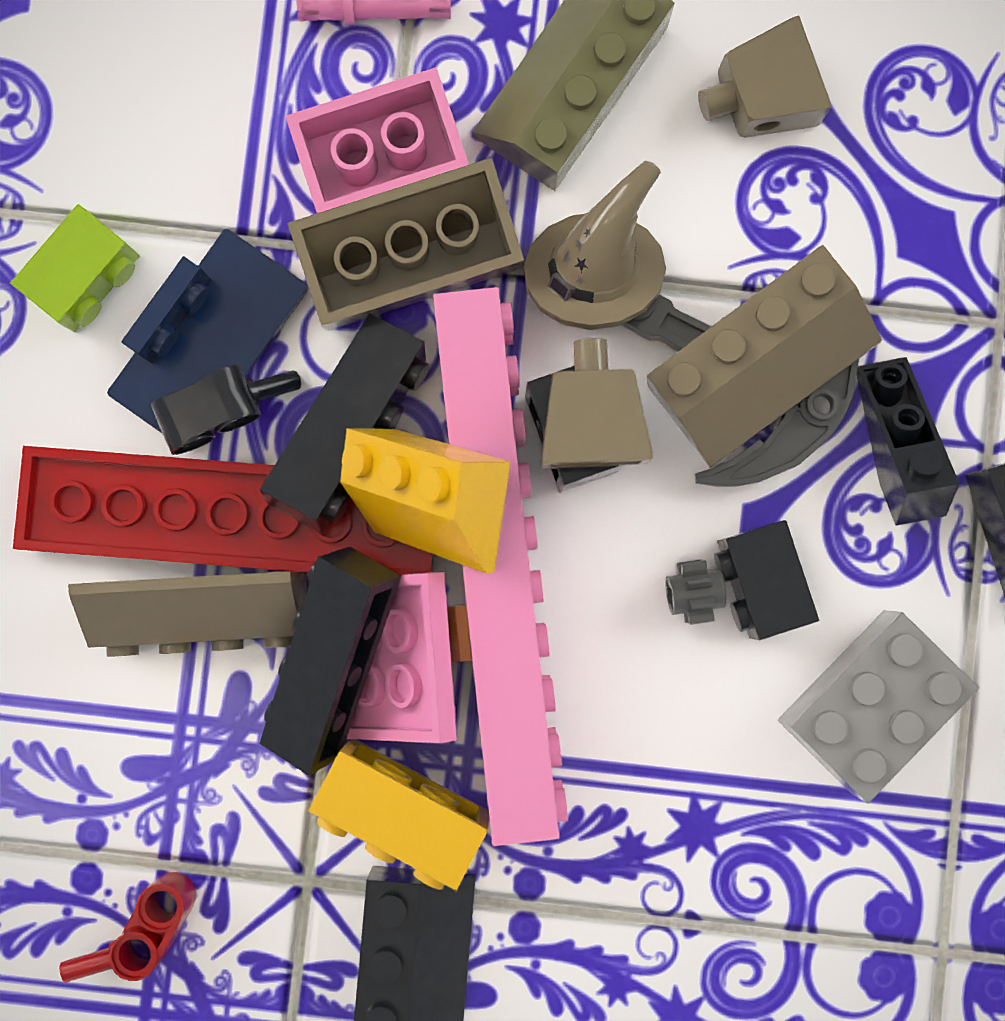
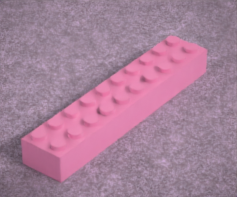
[433,287,568,846]

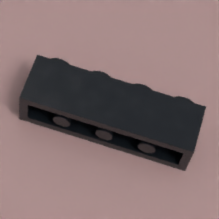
[260,313,429,534]
[259,547,402,776]

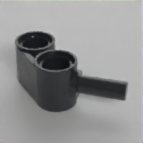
[151,365,302,455]

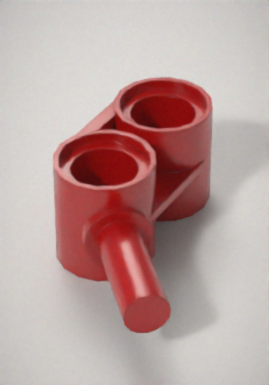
[59,872,196,983]

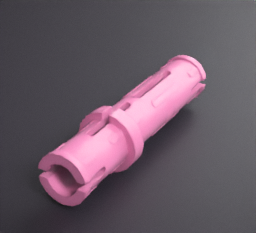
[296,0,451,25]

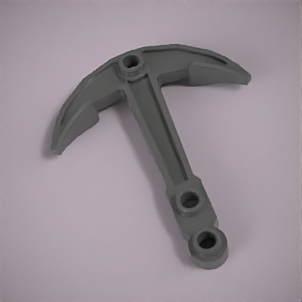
[622,295,859,487]

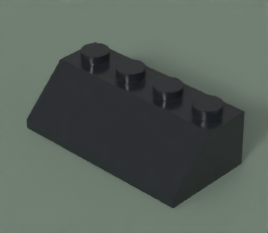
[354,865,476,1021]

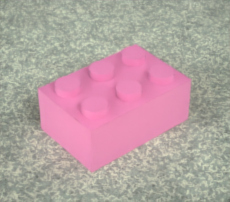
[285,67,469,213]

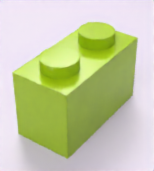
[10,203,140,333]

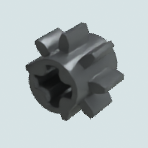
[665,559,726,625]

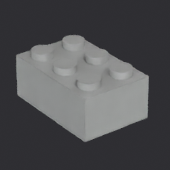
[777,610,980,804]

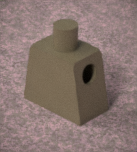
[698,15,832,138]
[541,338,653,469]

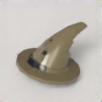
[523,160,666,330]

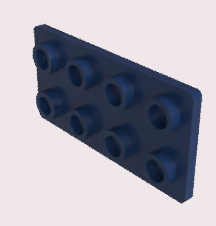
[107,229,309,452]

